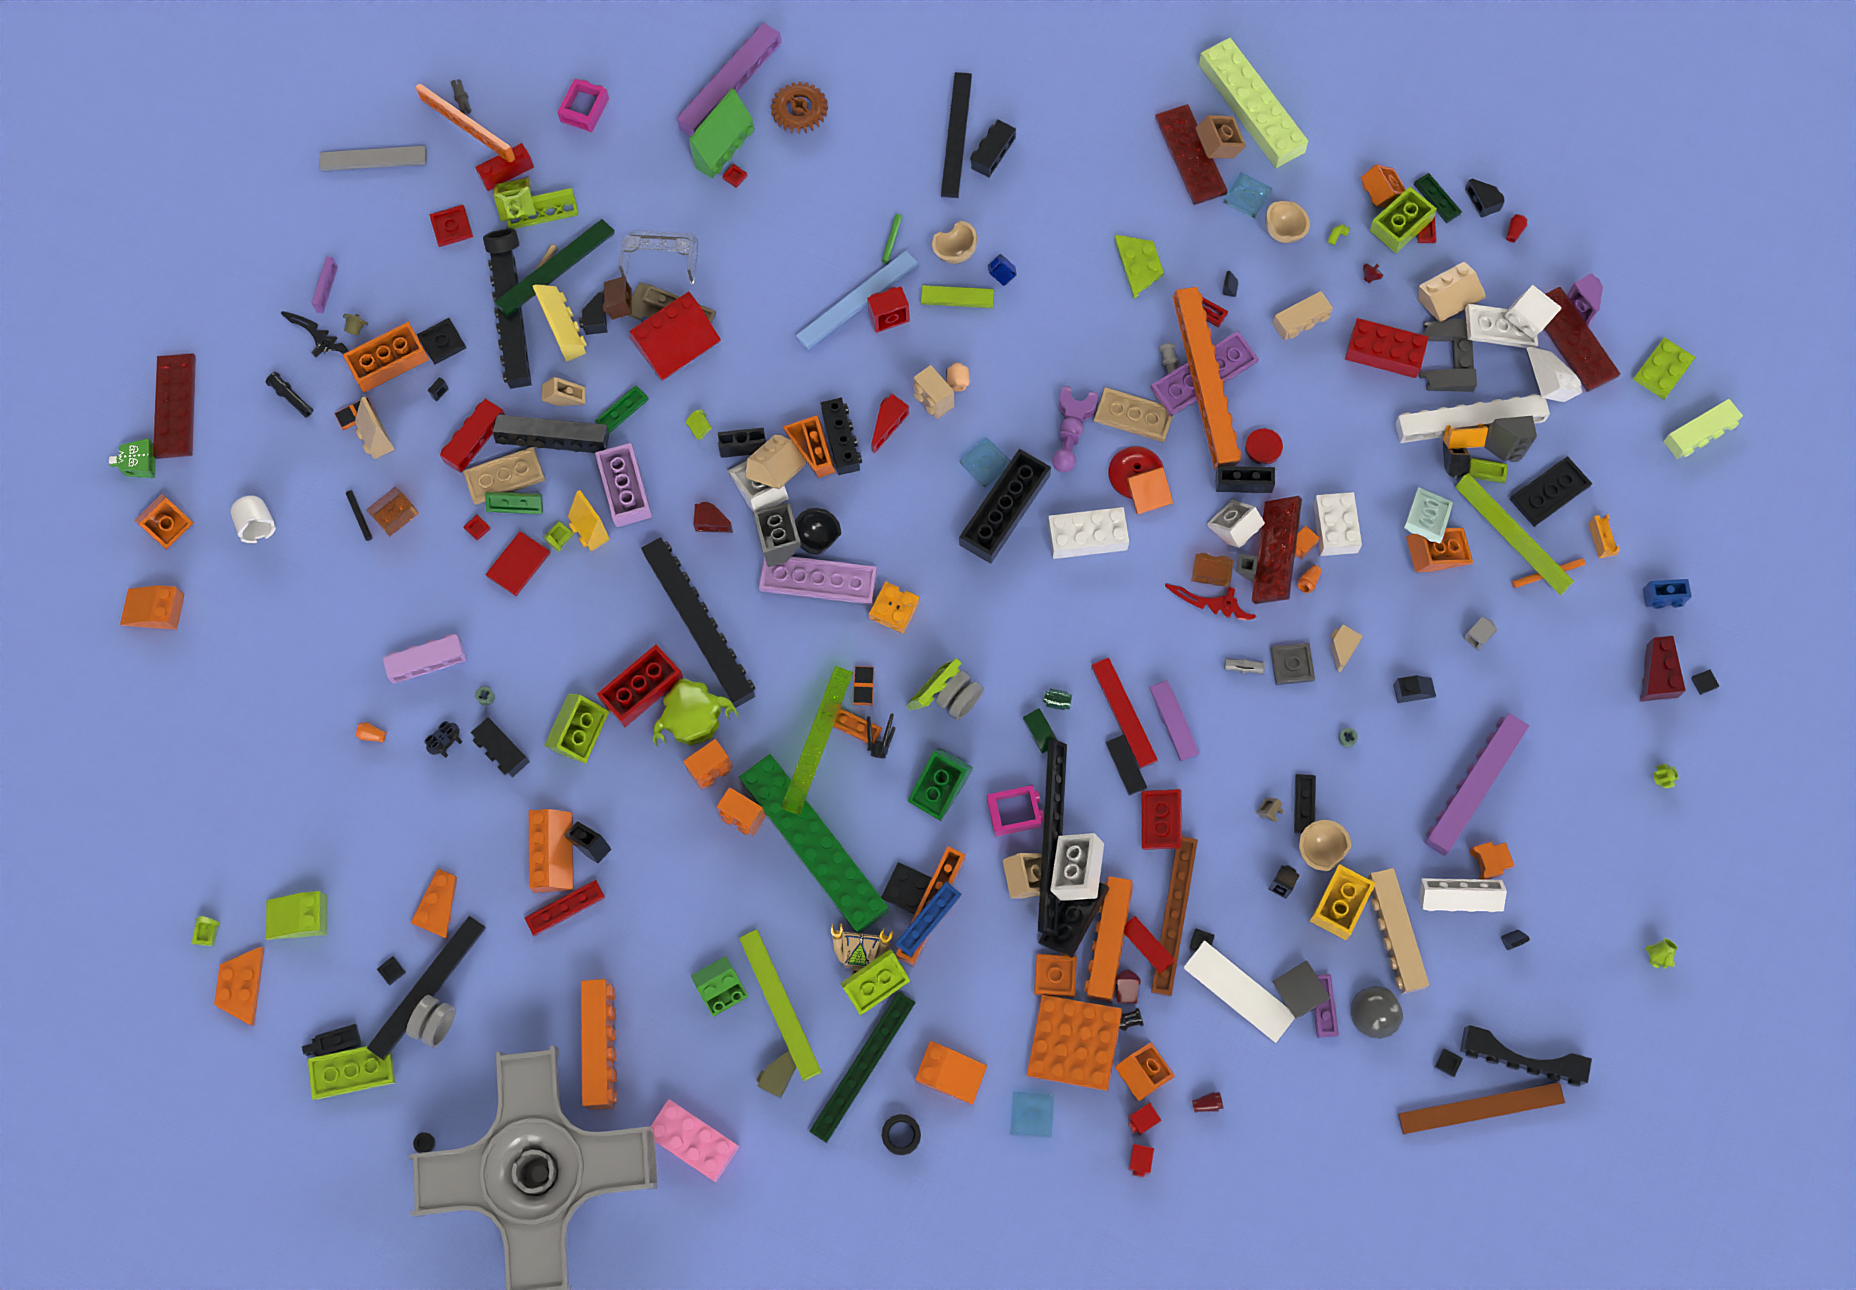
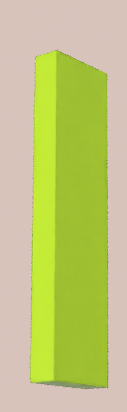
[921,285,994,308]

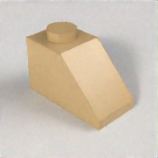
[542,377,585,406]
[1330,624,1363,673]

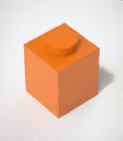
[1288,526,1320,560]

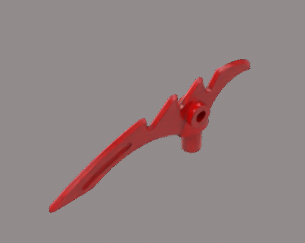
[1165,584,1256,620]

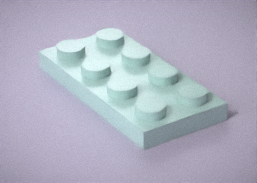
[1404,487,1453,543]

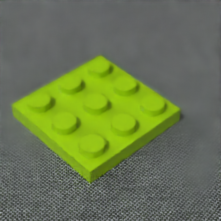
[905,658,962,711]

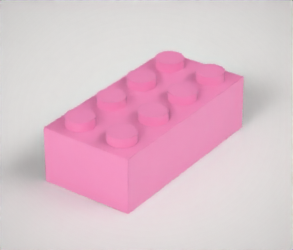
[650,1099,740,1183]

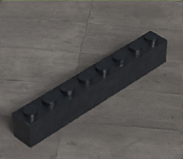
[488,250,532,389]

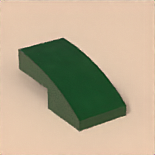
[1023,708,1057,754]

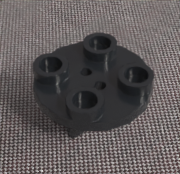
[424,721,463,758]

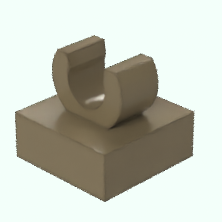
[1256,797,1284,822]

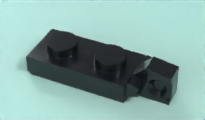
[301,1024,361,1057]

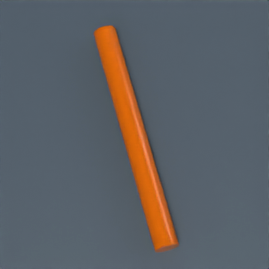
[1512,558,1585,588]

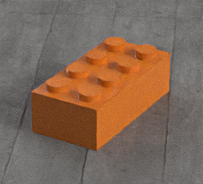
[343,321,430,393]

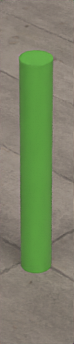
[882,214,902,264]

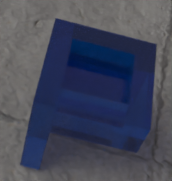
[988,253,1017,286]

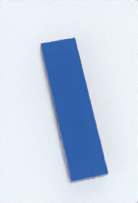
[895,882,962,958]

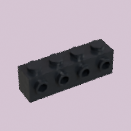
[820,397,862,475]

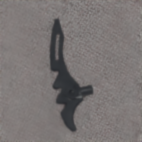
[281,311,349,358]

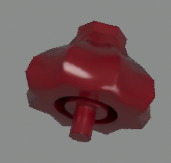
[1363,264,1384,283]

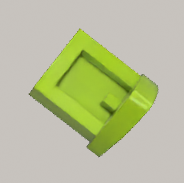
[685,410,712,440]
[543,521,574,552]
[192,916,220,946]

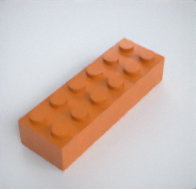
[581,979,617,1110]

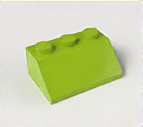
[544,694,610,764]

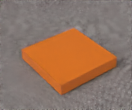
[1127,467,1173,514]
[1034,954,1077,998]

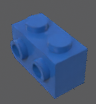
[1643,579,1692,609]

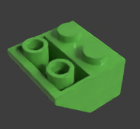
[691,956,749,1017]

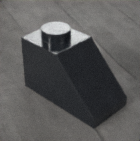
[1465,178,1505,218]
[579,292,608,335]
[1443,441,1470,478]
[1393,675,1436,703]
[564,821,611,863]
[1268,865,1300,899]

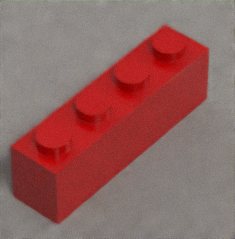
[440,399,505,473]

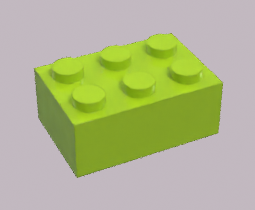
[1370,186,1437,253]

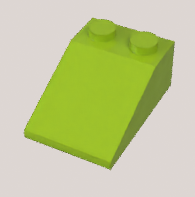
[266,891,327,940]

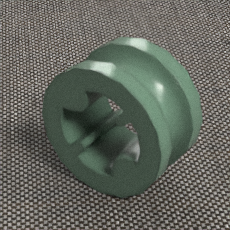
[475,687,495,706]
[1339,728,1358,747]

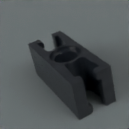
[718,427,766,458]

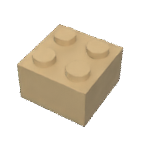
[913,365,954,419]

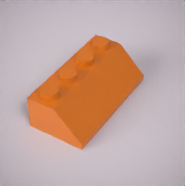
[529,809,573,893]

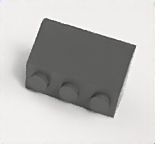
[1484,415,1537,462]
[753,502,801,567]

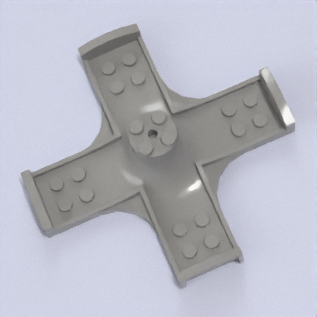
[409,1046,657,1290]

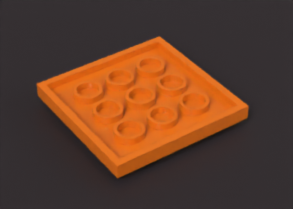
[1027,995,1123,1091]

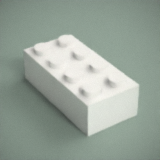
[1048,507,1129,559]

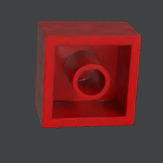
[867,286,910,333]

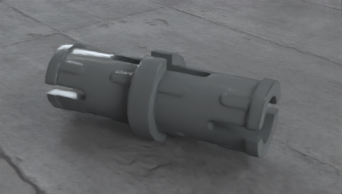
[451,79,472,115]

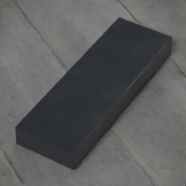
[1105,735,1147,796]
[1294,774,1316,834]

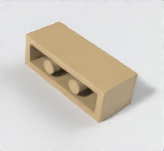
[1272,291,1333,340]

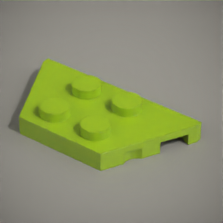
[1114,235,1164,298]

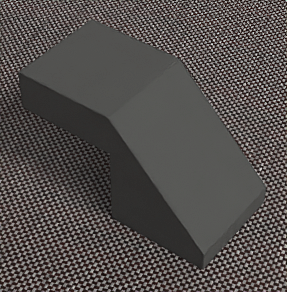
[1236,554,1275,585]

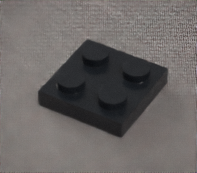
[881,862,932,915]

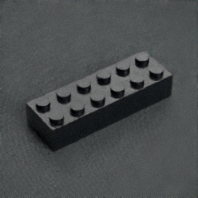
[959,448,1051,564]

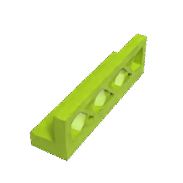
[507,188,579,229]

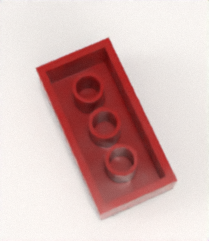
[1345,318,1429,378]
[597,644,684,728]

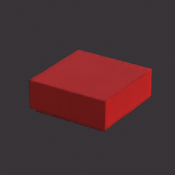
[722,164,747,188]
[463,515,491,541]

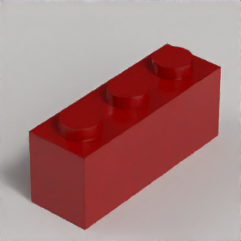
[475,143,534,191]

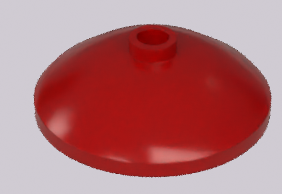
[1108,446,1164,499]

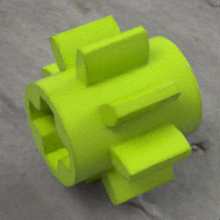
[1653,763,1679,789]

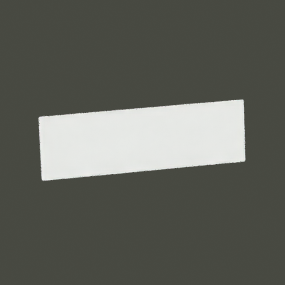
[1184,941,1295,1043]

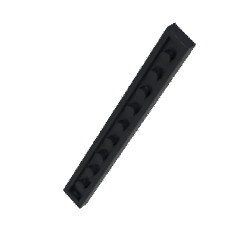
[1038,739,1067,936]

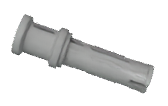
[1159,343,1179,374]

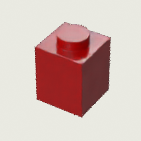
[1127,1103,1162,1136]
[1128,1144,1155,1178]

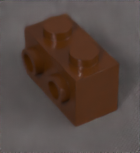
[602,276,632,320]

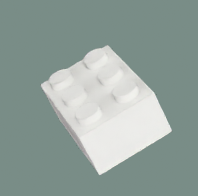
[1313,492,1362,556]
[1050,833,1104,901]

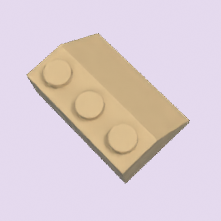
[1418,261,1486,322]
[746,434,806,489]

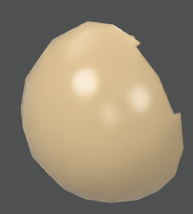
[1265,201,1310,243]
[932,221,978,264]
[1299,820,1352,871]

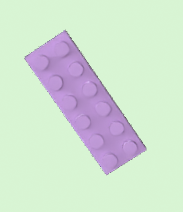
[759,556,877,605]

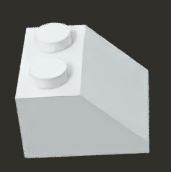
[1504,285,1562,339]
[1207,500,1265,548]

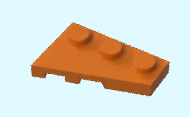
[410,869,457,939]

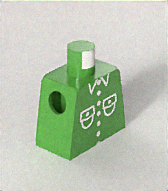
[109,438,156,478]

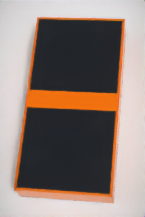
[334,397,377,431]
[853,666,874,706]

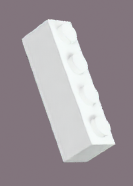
[1419,878,1507,912]

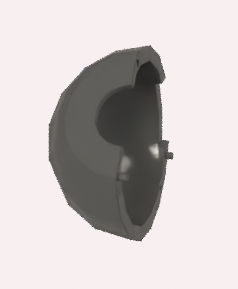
[1350,986,1403,1039]

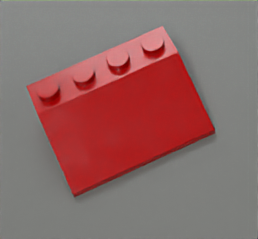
[629,291,721,381]

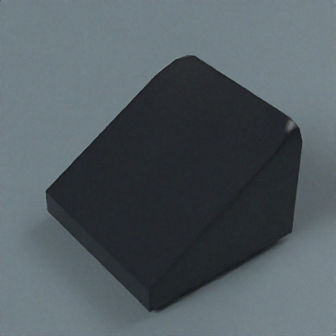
[1222,271,1238,297]
[1501,930,1530,951]

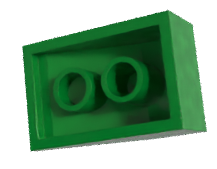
[907,748,973,821]

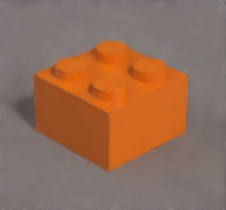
[683,739,733,789]
[716,787,766,836]

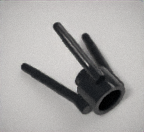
[867,713,896,759]

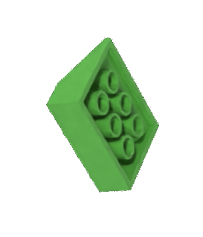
[689,88,754,179]

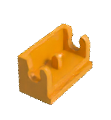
[1442,423,1488,449]
[1588,514,1620,558]

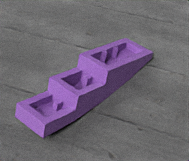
[1149,680,1199,761]

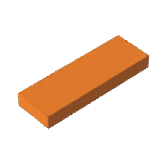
[822,704,882,744]

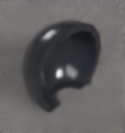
[795,508,842,555]

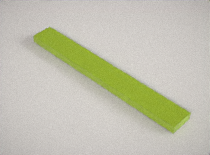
[1455,473,1574,595]
[739,929,822,1082]

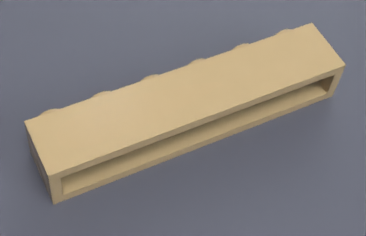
[1367,868,1430,994]

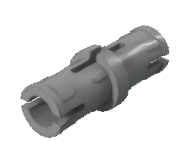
[1224,658,1265,674]

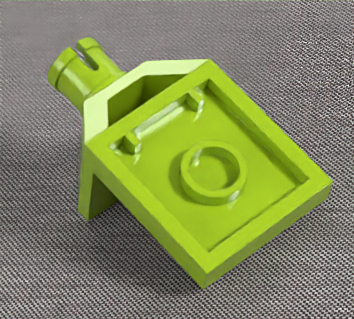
[493,177,536,222]

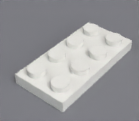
[1465,304,1538,348]

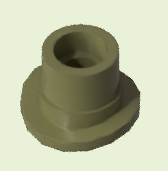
[343,314,368,336]

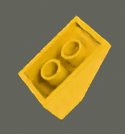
[568,490,610,551]
[1309,864,1376,941]

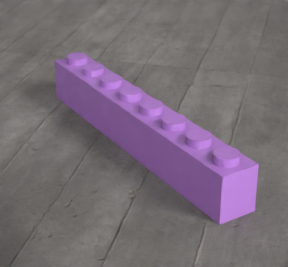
[677,23,782,136]
[1424,713,1529,856]

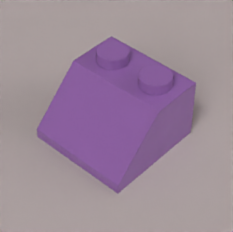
[1564,273,1603,328]

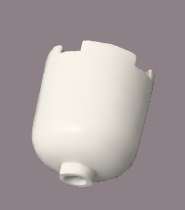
[230,496,276,543]

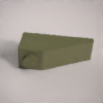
[756,1050,797,1099]

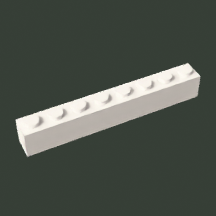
[1395,394,1550,443]

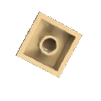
[1003,853,1042,898]

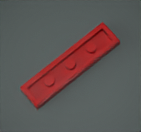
[524,879,605,936]

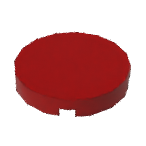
[1245,428,1283,465]

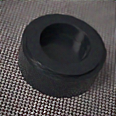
[413,1132,435,1153]

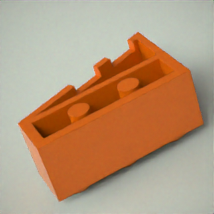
[783,415,836,478]

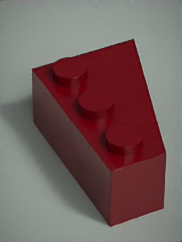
[1640,636,1686,702]

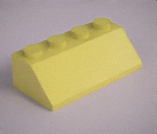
[533,285,587,362]

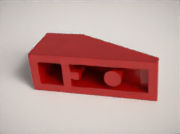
[871,394,910,453]

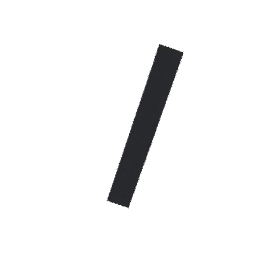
[941,72,972,198]
[367,916,486,1061]

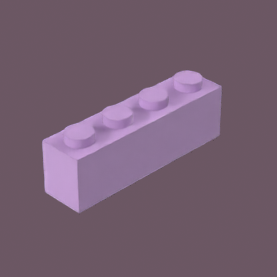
[383,634,467,684]

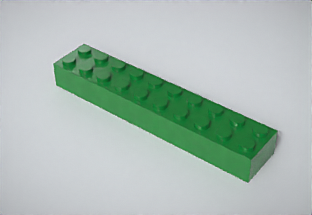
[738,754,889,934]

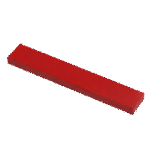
[1091,658,1158,769]

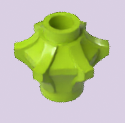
[1645,938,1678,969]

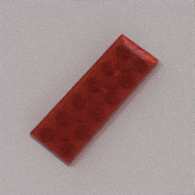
[1155,104,1228,205]
[1544,287,1621,393]
[153,353,196,459]
[1251,496,1302,604]

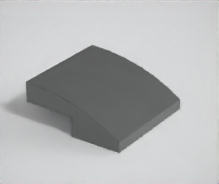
[1272,960,1331,1019]

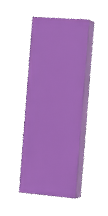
[311,256,338,313]
[1314,974,1339,1038]

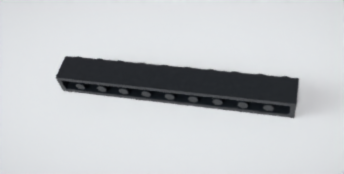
[641,537,756,708]

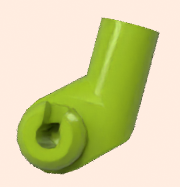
[1327,224,1350,245]

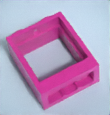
[557,79,609,132]
[987,785,1044,837]

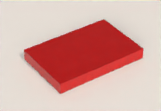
[485,531,551,596]
[1142,789,1182,850]

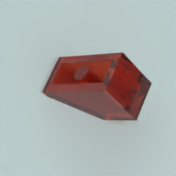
[693,502,733,533]

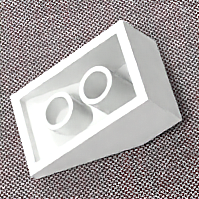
[1527,347,1582,402]
[728,461,789,512]

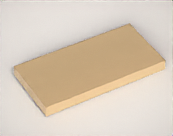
[1094,387,1173,443]
[463,447,546,505]

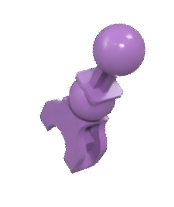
[1052,386,1098,473]

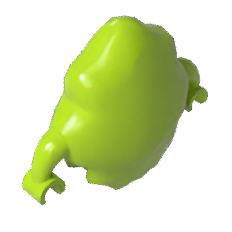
[652,679,739,746]

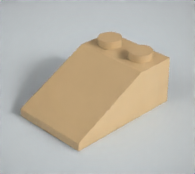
[355,397,395,459]

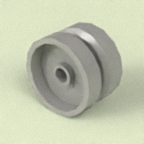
[936,670,984,720]
[406,995,456,1048]

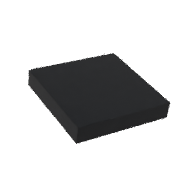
[417,318,466,365]

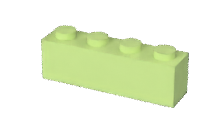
[1663,399,1743,459]

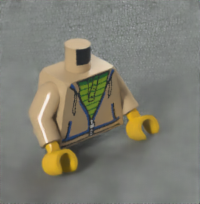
[831,923,893,976]

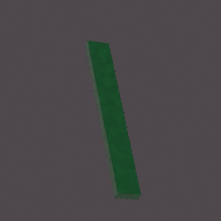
[495,219,614,317]
[809,992,916,1143]

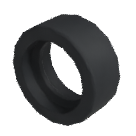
[483,229,519,253]
[881,1114,921,1156]

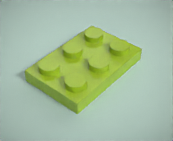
[1633,337,1696,400]
[840,949,910,1016]

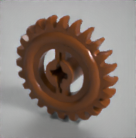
[770,82,828,134]

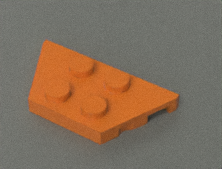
[214,947,264,1026]

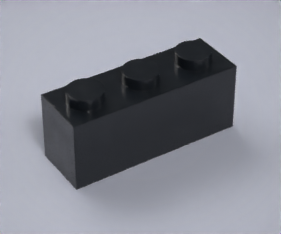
[970,120,1016,178]
[1215,466,1275,493]
[470,717,530,778]

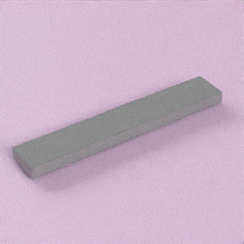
[320,146,427,171]

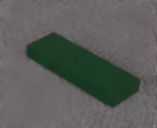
[1414,173,1462,223]

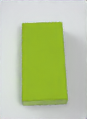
[1468,458,1508,484]

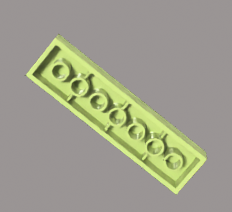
[1199,38,1308,168]

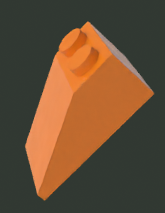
[1406,528,1473,573]
[120,585,185,630]
[915,1041,987,1105]

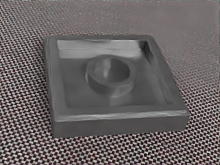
[1270,643,1315,685]

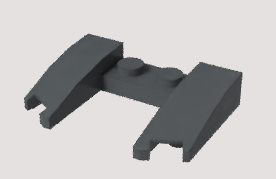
[1419,319,1477,392]

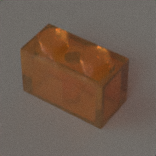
[1191,553,1234,587]

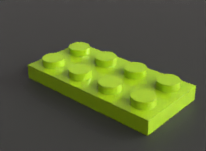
[308,1046,395,1100]

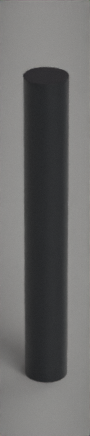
[345,490,373,541]

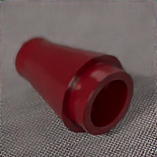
[1192,1091,1224,1113]

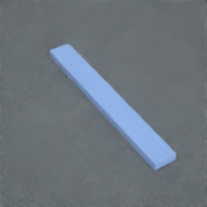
[796,251,918,350]

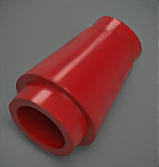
[1506,214,1528,243]

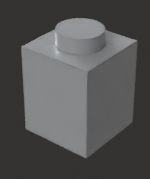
[1464,617,1497,651]

